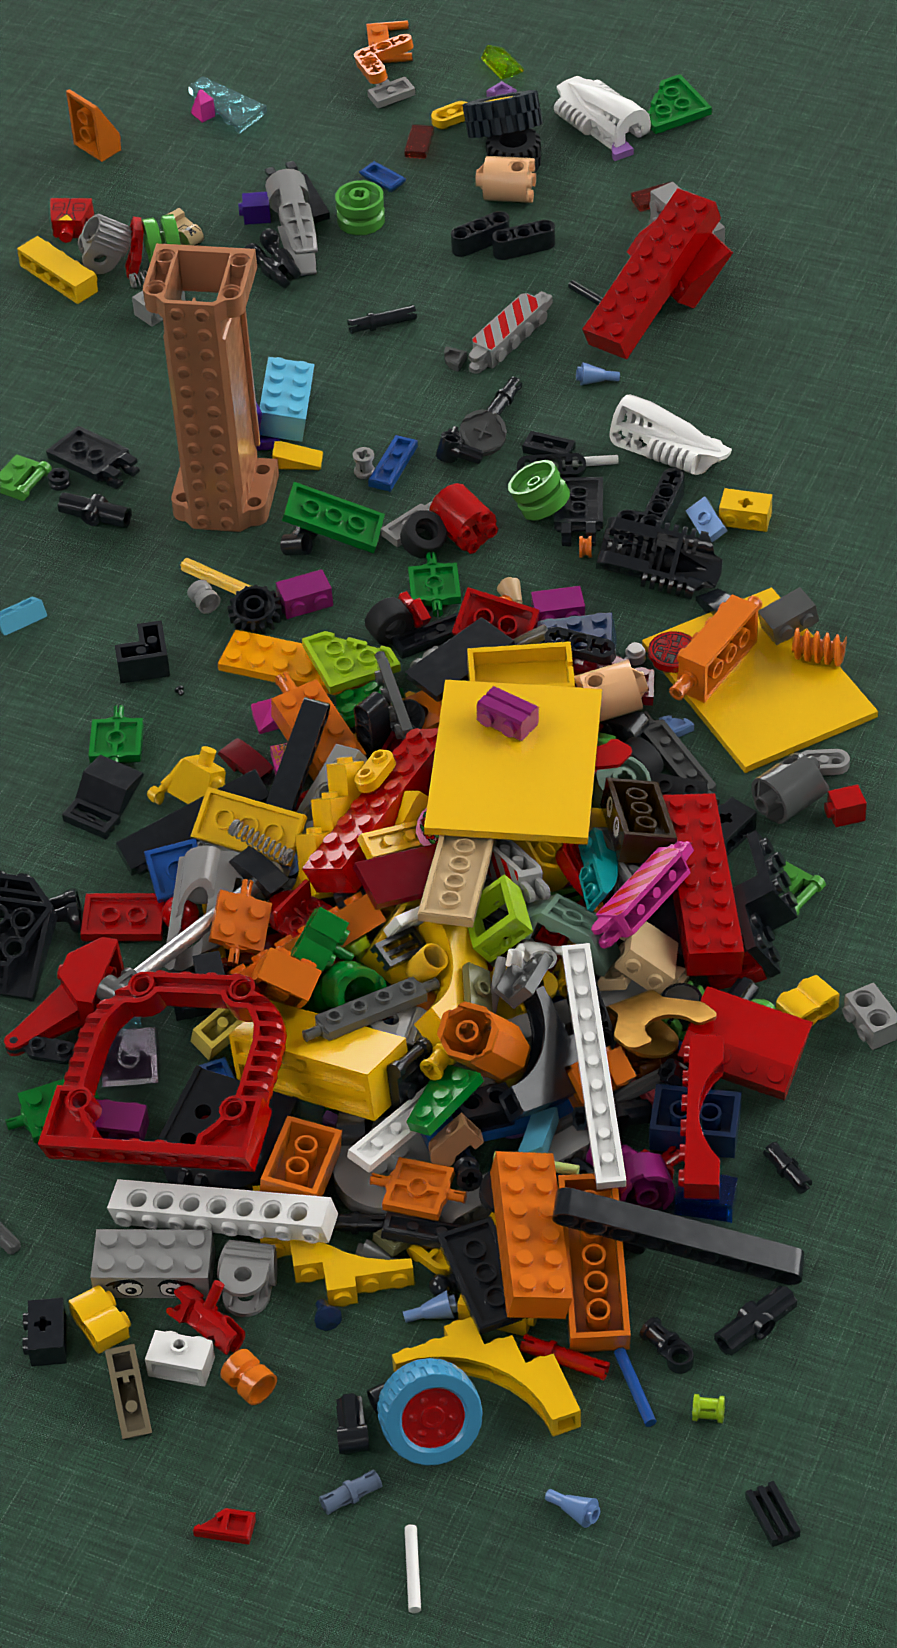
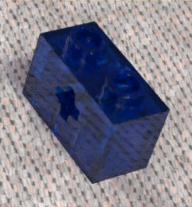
[675,1174,738,1223]

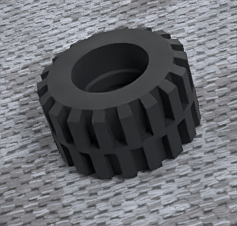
[486,128,541,173]

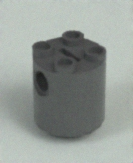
[751,753,829,824]

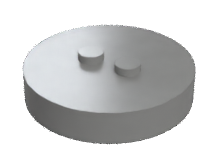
[333,1117,433,1216]

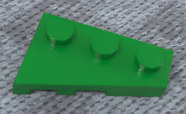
[406,1065,484,1136]

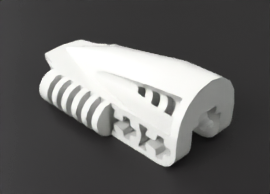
[554,76,651,150]
[610,394,732,475]

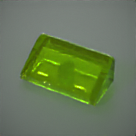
[481,45,524,79]

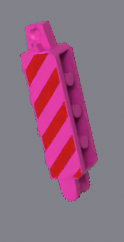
[591,841,694,949]

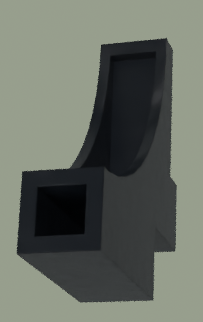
[498,986,578,1122]

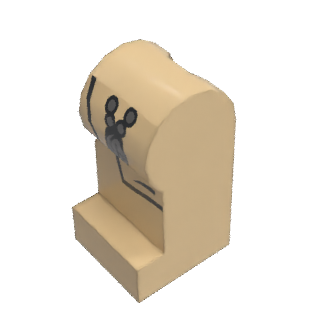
[167,208,204,246]

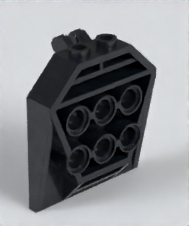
[0,870,58,1002]
[158,1065,299,1191]

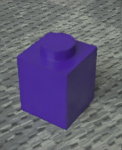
[238,192,271,225]

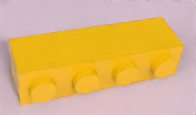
[17,236,98,304]

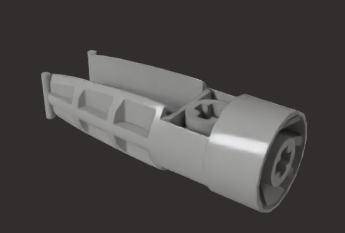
[265,169,318,276]

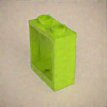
[468,874,533,963]

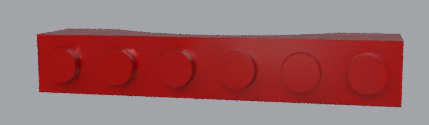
[678,1035,724,1199]

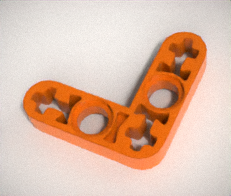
[354,34,414,84]

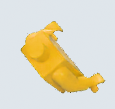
[147,746,226,805]

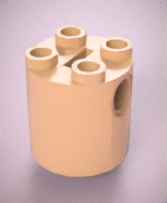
[476,156,536,203]
[574,660,649,722]

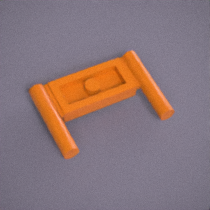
[366,20,413,63]

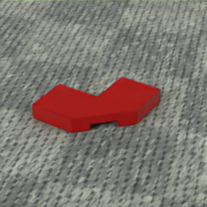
[125,216,144,280]

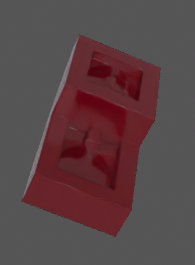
[218,738,274,780]

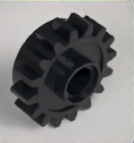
[227,584,283,635]

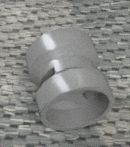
[187,580,220,614]

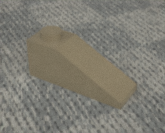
[105,1344,152,1439]

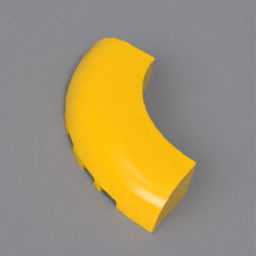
[414,922,488,1065]

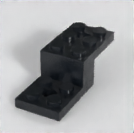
[733,830,798,977]

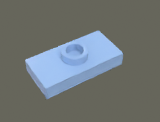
[685,496,728,542]

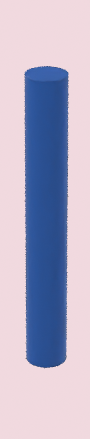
[614,1347,656,1427]

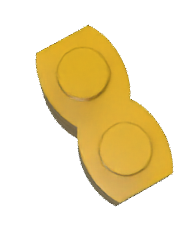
[776,975,840,1026]
[68,1285,131,1354]

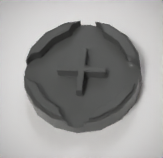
[459,409,507,456]

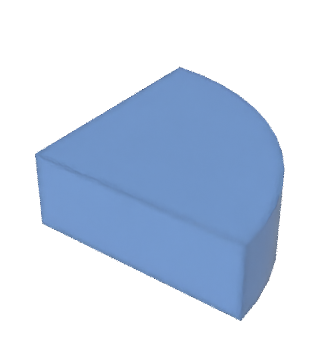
[659,715,694,737]

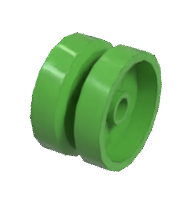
[335,180,385,235]
[142,214,181,263]
[508,460,570,520]

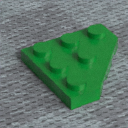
[647,74,712,134]

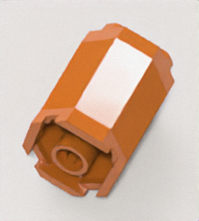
[437,1001,531,1082]

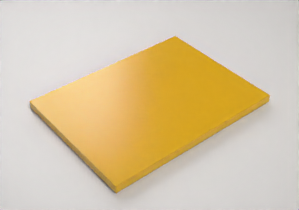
[642,587,878,773]
[424,680,602,845]

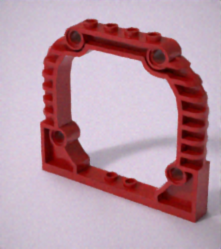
[38,970,287,1172]

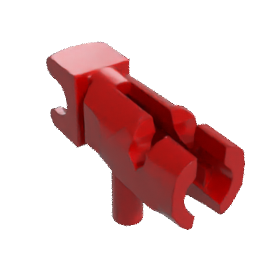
[166,1280,245,1355]

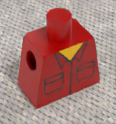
[50,198,94,243]

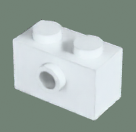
[145,1330,215,1387]

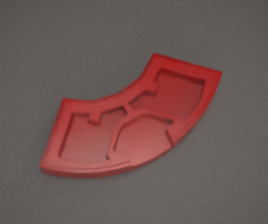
[398,591,431,628]

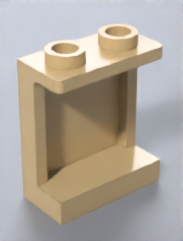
[615,921,678,994]

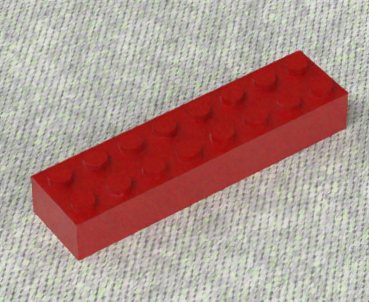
[582,188,721,360]
[302,728,438,893]
[663,793,744,976]

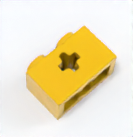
[719,488,772,532]

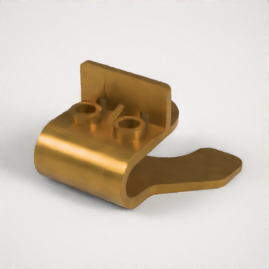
[606,990,716,1064]

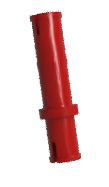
[520,1333,610,1381]

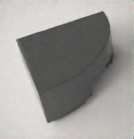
[444,346,467,372]

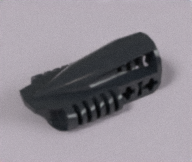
[596,517,723,599]

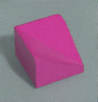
[191,89,215,123]
[251,699,279,734]

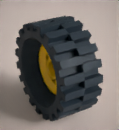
[462,90,543,138]

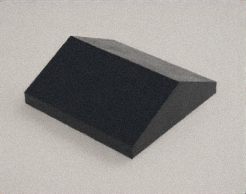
[75,755,144,817]

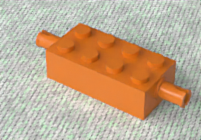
[669,594,762,703]
[271,672,366,781]

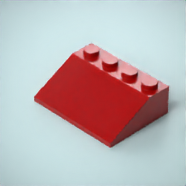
[626,221,733,308]
[678,986,813,1101]

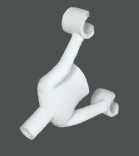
[505,938,562,969]

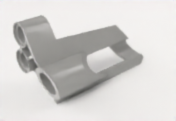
[164,846,244,973]

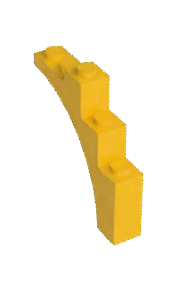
[295,756,364,899]
[253,1185,415,1307]
[392,1317,581,1437]

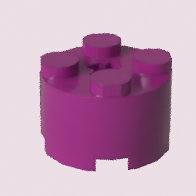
[618,1151,676,1210]

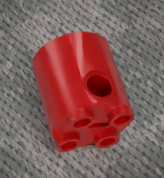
[429,483,498,554]

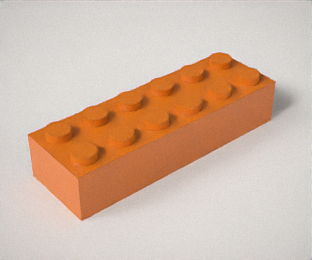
[227,891,387,977]
[490,1151,572,1319]
[558,1173,631,1352]

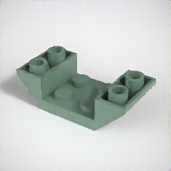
[524,894,621,977]

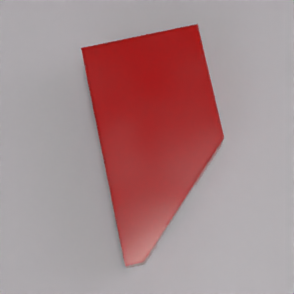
[193,1508,256,1545]

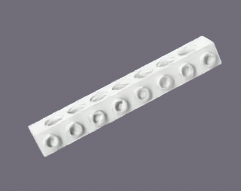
[107,1179,338,1244]

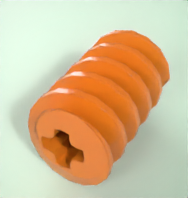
[792,628,847,667]

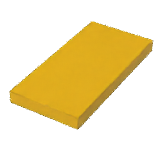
[191,787,308,867]

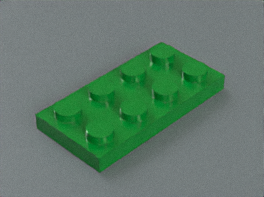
[281,482,385,553]

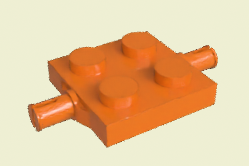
[209,879,272,967]
[370,1157,467,1221]

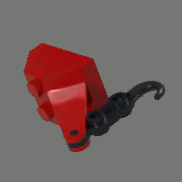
[4,937,124,1064]

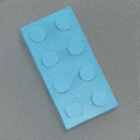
[260,357,314,442]

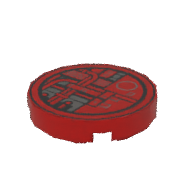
[648,631,692,673]

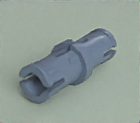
[319,1469,382,1515]

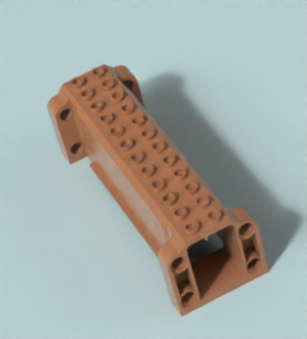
[143,243,279,532]

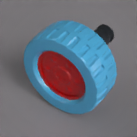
[377,1358,483,1465]

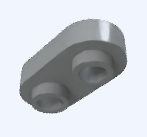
[801,749,850,776]

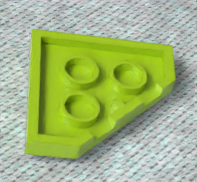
[302,631,401,694]

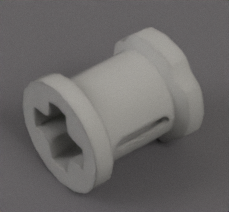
[353,447,375,479]

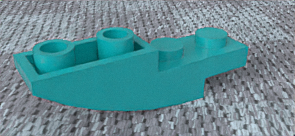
[578,827,618,912]

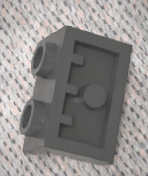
[494,952,554,1009]

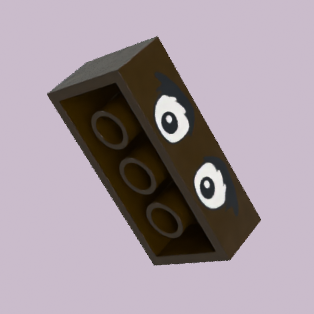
[600,778,678,864]

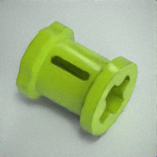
[692,1394,725,1423]

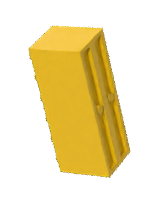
[229,1000,408,1121]

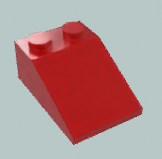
[452,587,540,639]

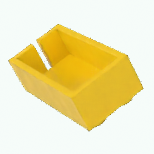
[467,642,575,687]

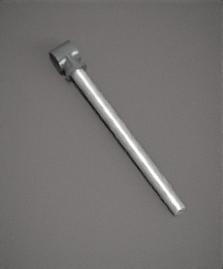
[96,861,283,1000]

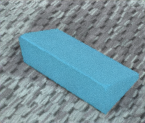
[0,597,47,635]
[518,1107,559,1153]

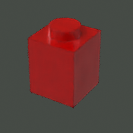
[824,784,867,828]

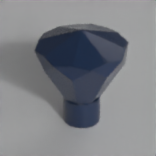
[314,1299,342,1331]

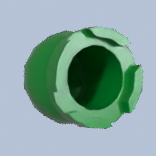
[320,961,387,1009]

